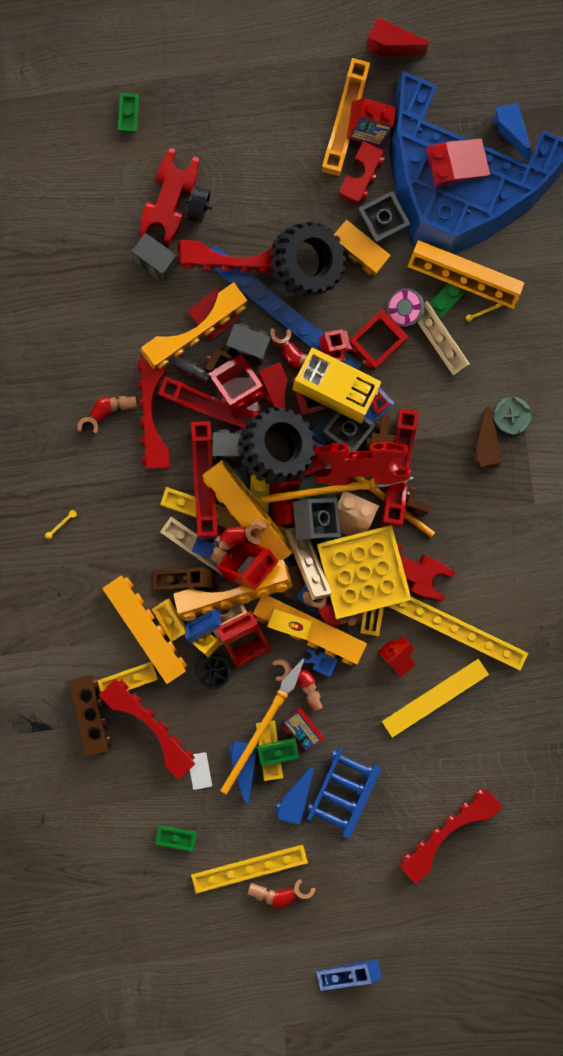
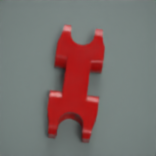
[139,148,200,247]
[313,442,411,486]
[397,544,455,601]

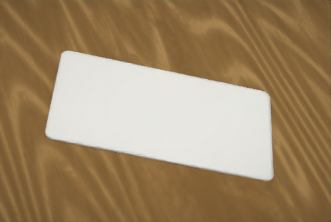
[190,752,212,790]

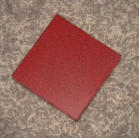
[187,288,241,341]

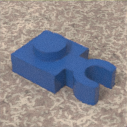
[302,649,338,677]

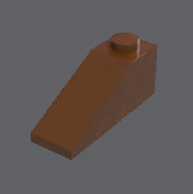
[472,406,503,469]
[153,567,215,591]

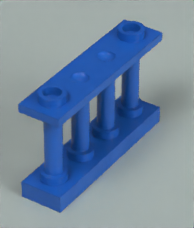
[305,748,382,839]

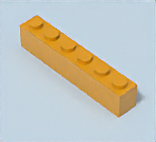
[407,240,524,309]
[202,458,293,561]
[102,575,187,684]
[253,596,367,666]

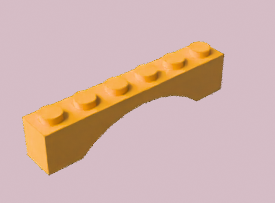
[322,58,370,177]
[140,282,248,370]
[174,559,292,621]

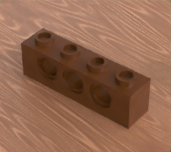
[68,675,112,756]

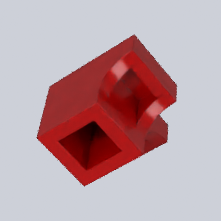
[318,329,352,362]
[378,636,416,678]

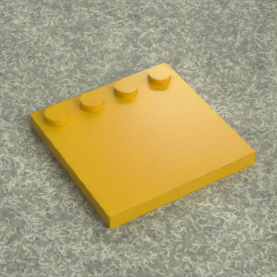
[317,525,412,620]

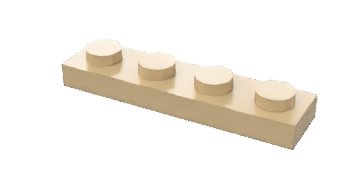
[418,301,470,375]
[160,517,223,576]
[285,527,332,600]

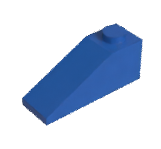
[493,103,531,160]
[228,741,257,803]
[275,766,314,824]
[316,959,382,991]

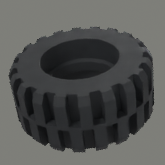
[269,221,346,297]
[238,407,316,485]

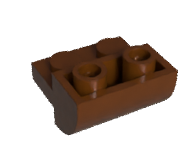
[365,415,395,451]

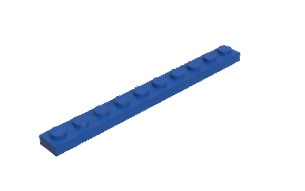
[211,245,361,370]

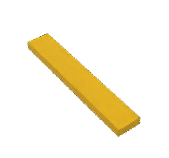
[382,659,489,738]
[191,844,308,894]

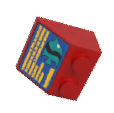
[347,98,396,148]
[282,707,325,752]

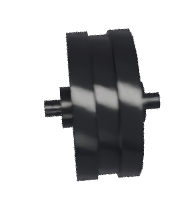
[186,186,212,223]
[194,652,231,689]

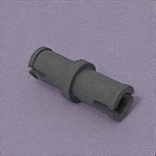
[173,356,210,384]

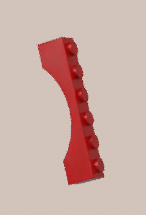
[177,240,274,274]
[137,354,170,470]
[258,362,327,478]
[158,377,269,438]
[381,409,419,528]
[190,421,217,540]
[99,678,195,780]
[399,789,503,884]

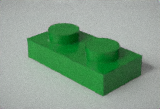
[118,93,140,133]
[429,283,467,319]
[257,738,299,766]
[155,825,197,852]

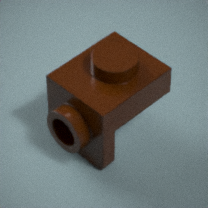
[204,347,233,372]
[405,487,431,516]

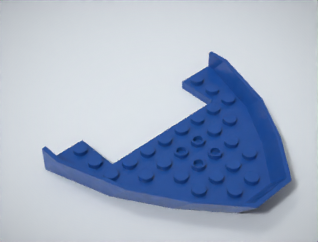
[389,71,563,254]

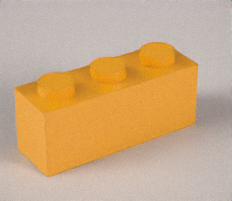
[334,219,391,276]

